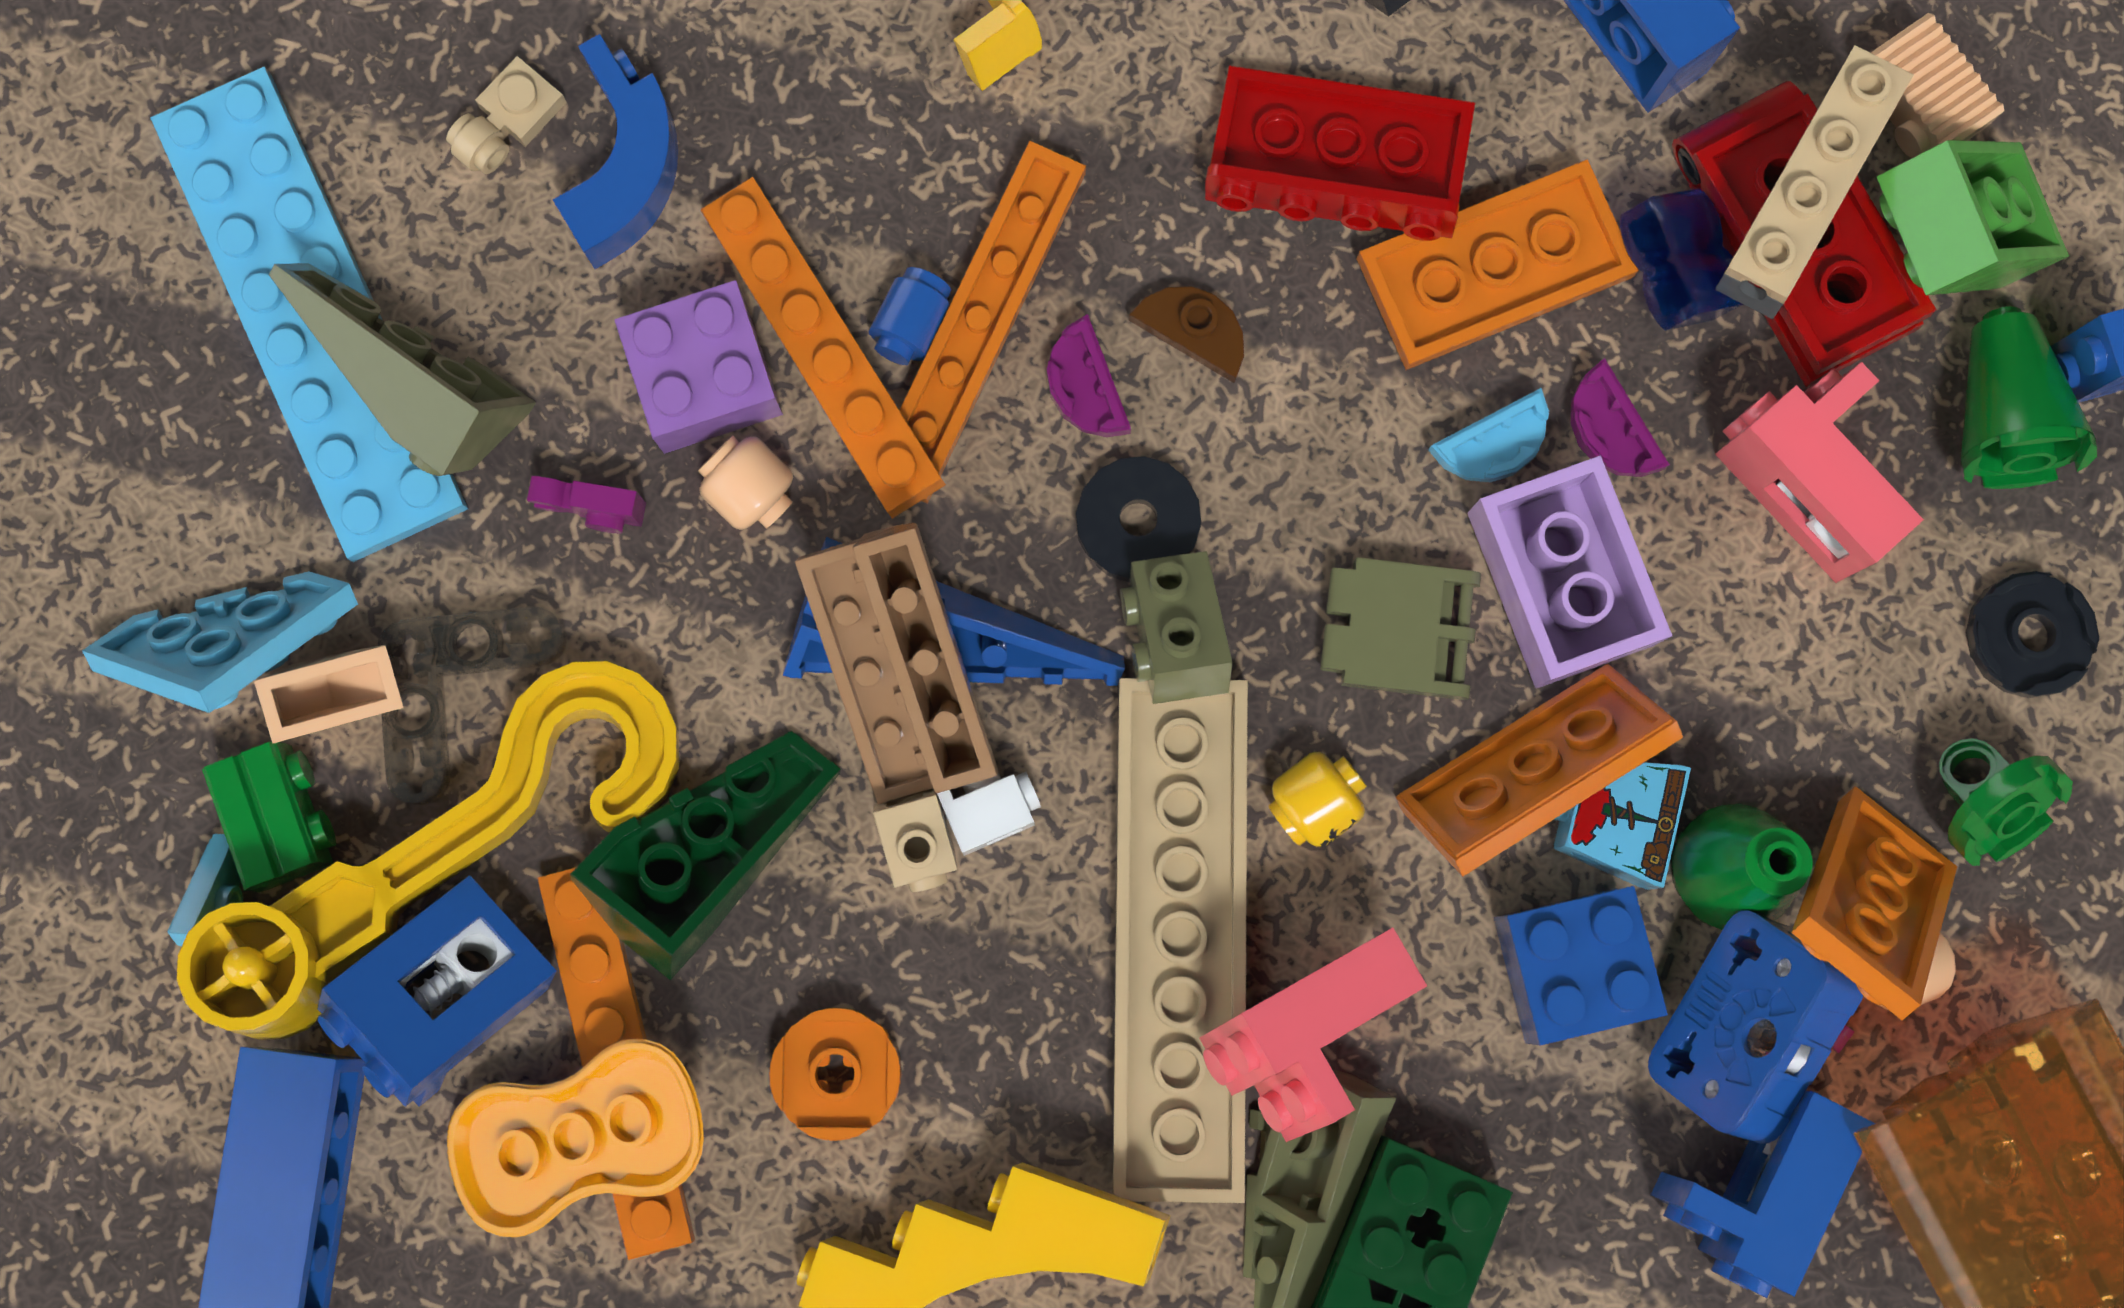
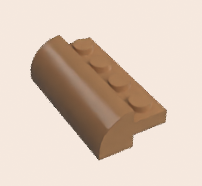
[795,523,999,804]

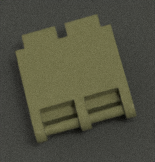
[1320,557,1481,700]

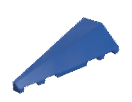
[783,537,1125,686]

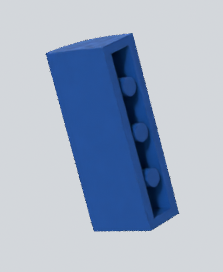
[198,1047,366,1308]

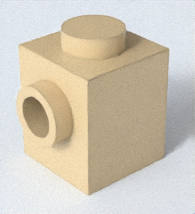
[873,789,957,892]

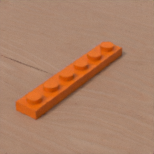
[899,141,1086,504]
[700,177,946,519]
[538,868,695,1260]

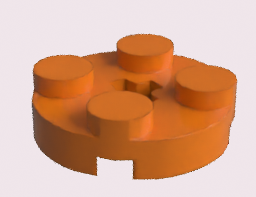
[769,1008,902,1141]

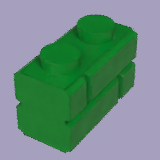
[202,741,336,892]

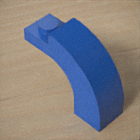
[553,34,678,269]

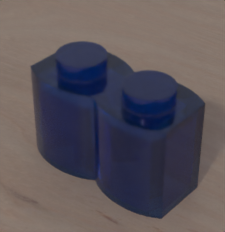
[1620,189,1744,331]

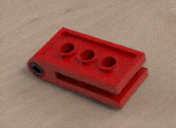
[1672,81,1937,388]

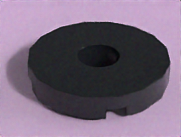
[1076,456,1202,583]
[1966,571,2099,698]

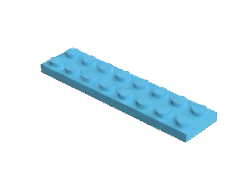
[150,67,468,562]

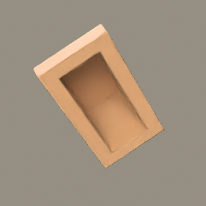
[254,645,404,744]

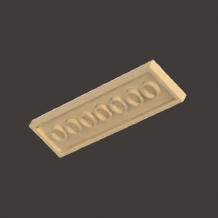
[1112,678,1248,1203]

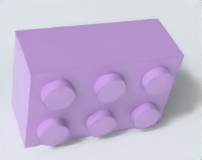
[1467,455,1672,689]

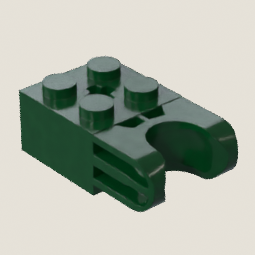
[1311,1135,1513,1308]

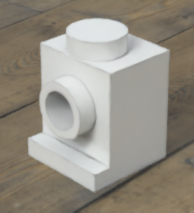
[937,772,1041,856]

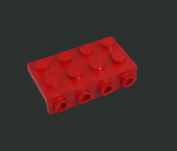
[1205,66,1476,241]

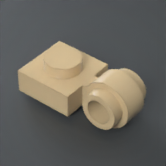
[446,56,567,174]

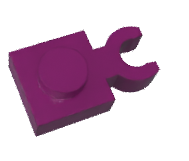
[527,476,646,534]

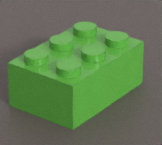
[1877,140,2069,295]

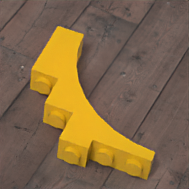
[797,1162,1171,1308]

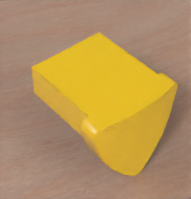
[953,0,1042,91]

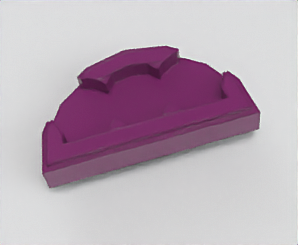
[1047,314,1131,438]
[1570,358,1670,477]

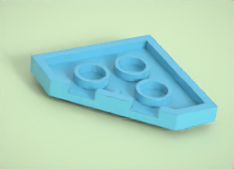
[82,571,358,713]

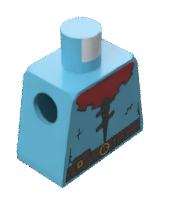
[1554,762,1691,890]

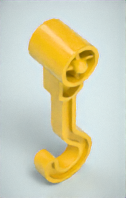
[177,661,679,1040]

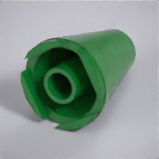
[1961,306,2097,489]
[1671,804,1813,930]

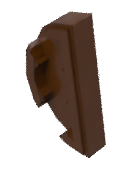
[1128,286,1244,383]

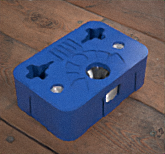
[1648,911,1863,1144]

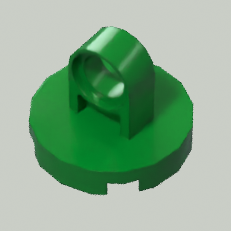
[1939,738,2073,866]

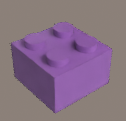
[614,280,783,454]

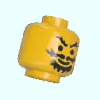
[1268,752,1367,847]

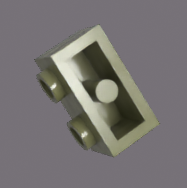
[1120,551,1232,704]

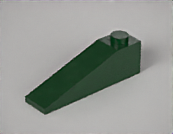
[570,731,841,980]

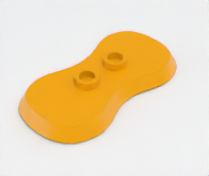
[447,1039,704,1237]

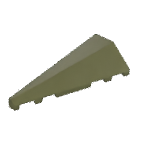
[1243,1069,1396,1308]

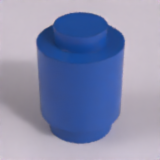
[869,267,951,365]

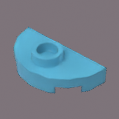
[1428,388,1549,482]
[167,834,243,946]

